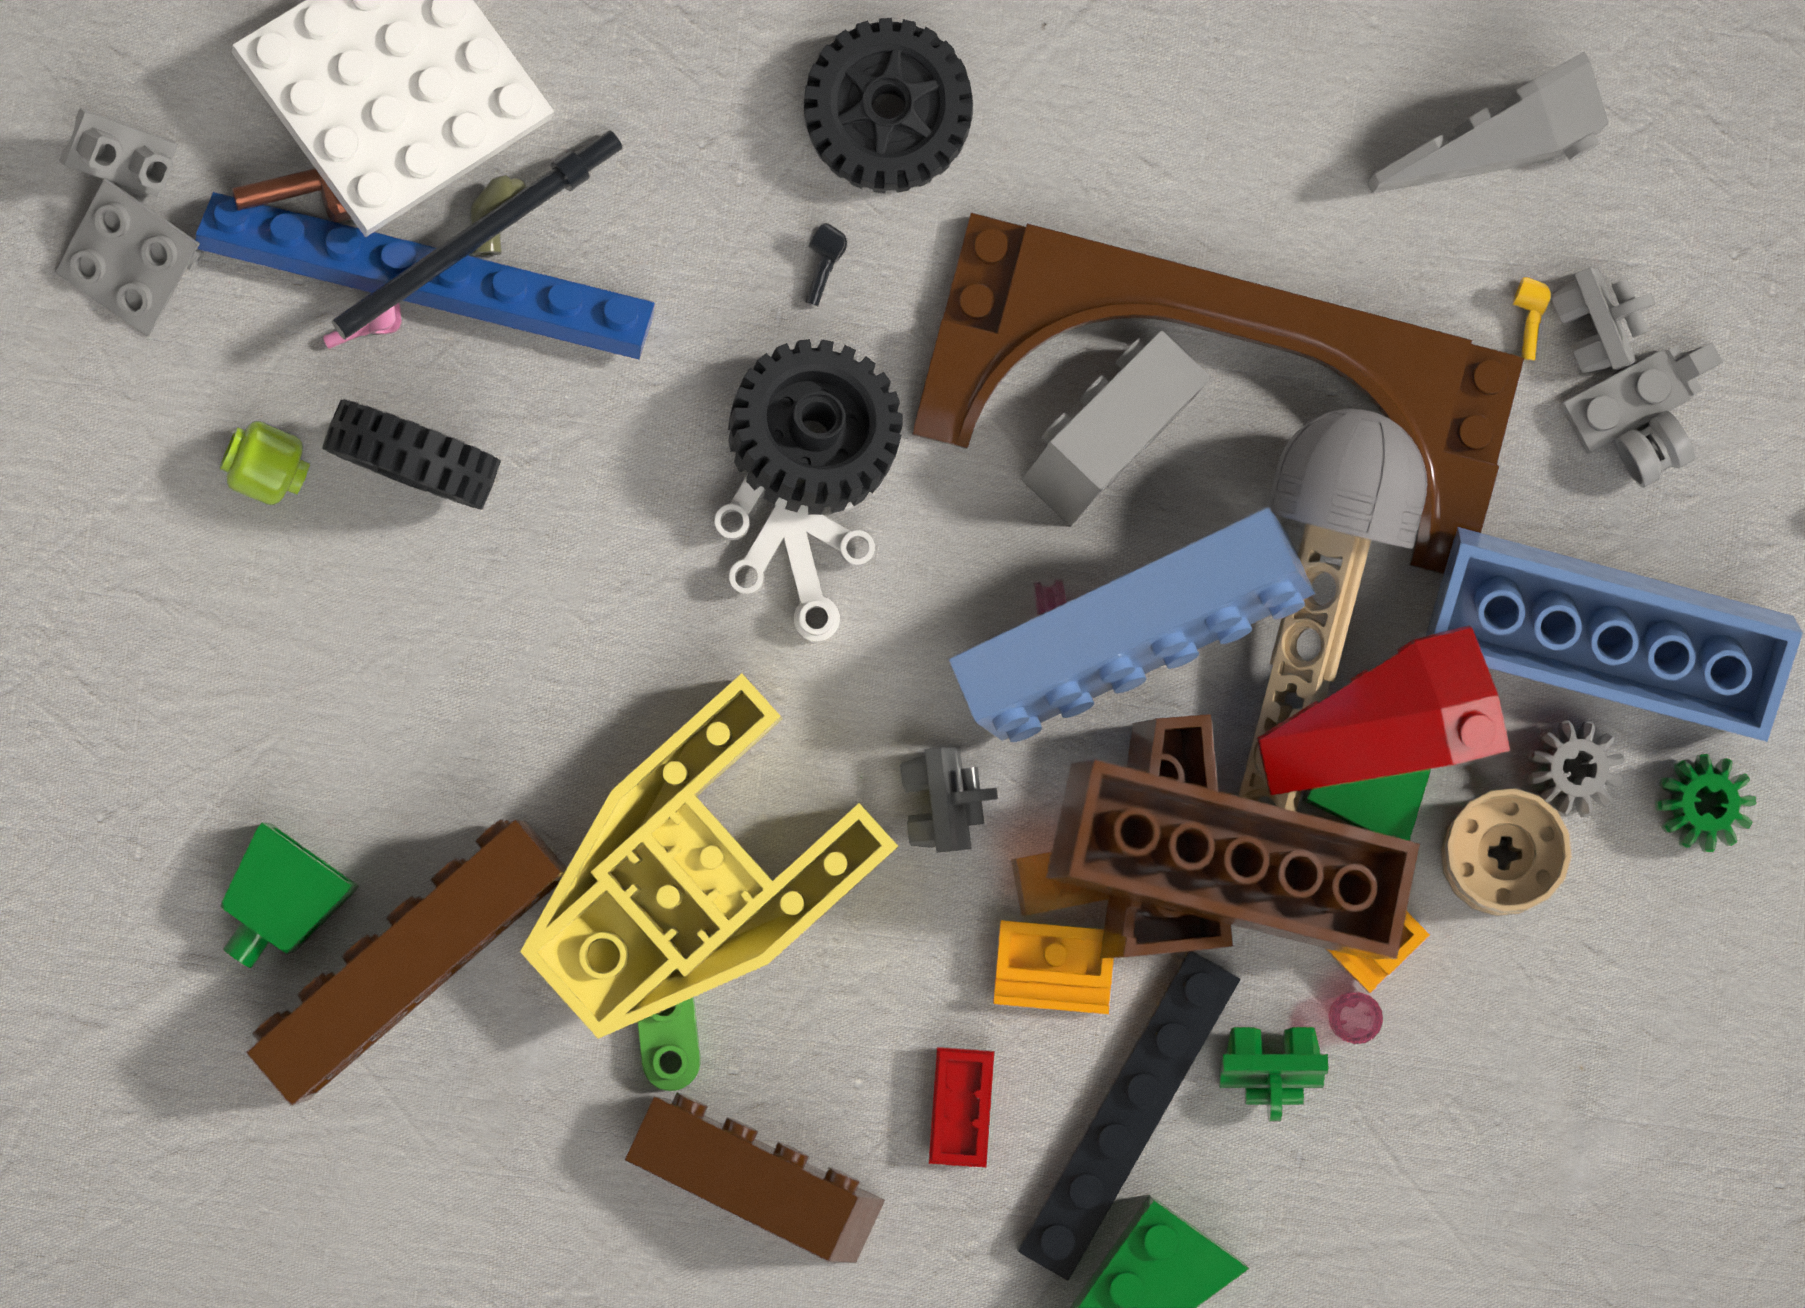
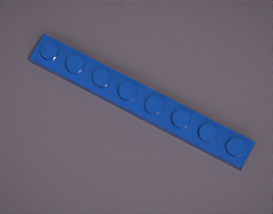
[195,192,655,360]

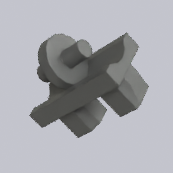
[900,746,998,853]

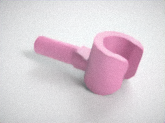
[324,303,401,349]

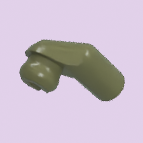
[470,175,526,256]

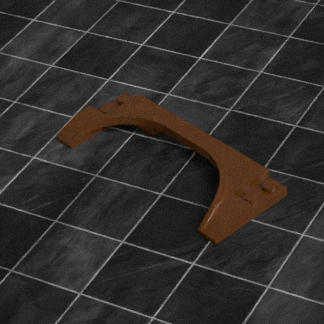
[913,213,1524,575]

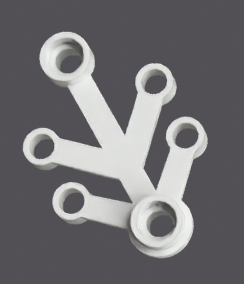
[715,474,875,643]

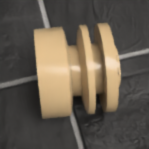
[1441,789,1572,916]

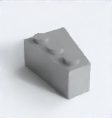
[1021,330,1212,527]

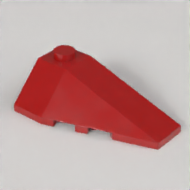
[1257,625,1510,795]

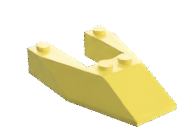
[520,673,898,1039]

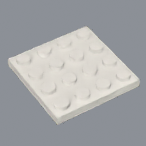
[232,0,554,237]

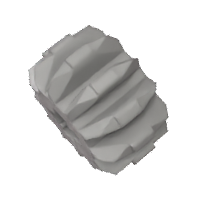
[1526,720,1625,817]

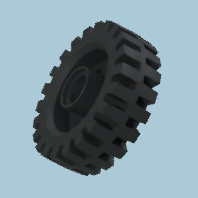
[804,18,973,193]
[728,339,903,515]
[322,399,501,510]

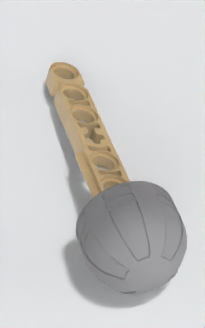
[1239,409,1427,811]

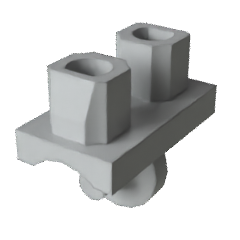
[59,108,178,197]
[1551,267,1656,372]

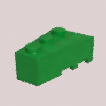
[1070,1195,1249,1308]

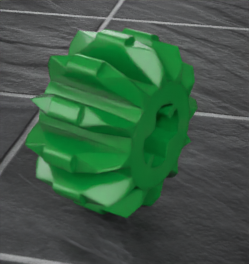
[1655,754,1757,852]

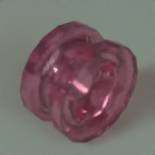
[1033,578,1067,617]
[1328,991,1383,1044]

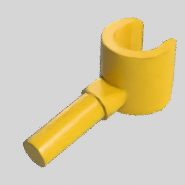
[1512,277,1551,360]

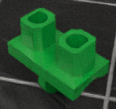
[1219,1027,1329,1122]

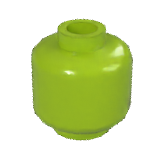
[219,421,310,505]

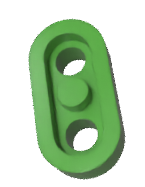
[638,997,701,1091]

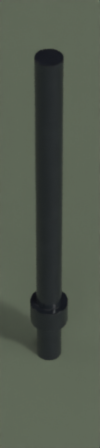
[332,130,623,339]

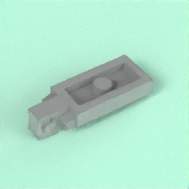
[1560,342,1723,454]

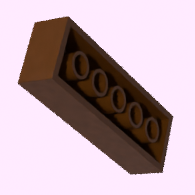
[1046,759,1420,959]
[246,819,567,1106]

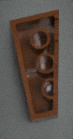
[1100,714,1233,958]
[625,1092,885,1263]

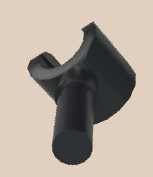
[805,223,848,306]

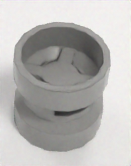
[1615,411,1695,488]

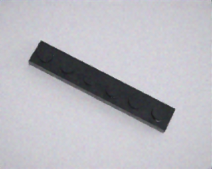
[1017,951,1241,1281]

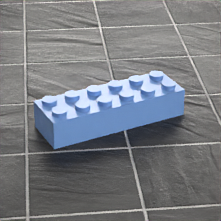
[949,508,1315,742]
[1426,527,1803,742]

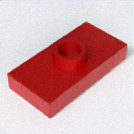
[928,1047,995,1168]

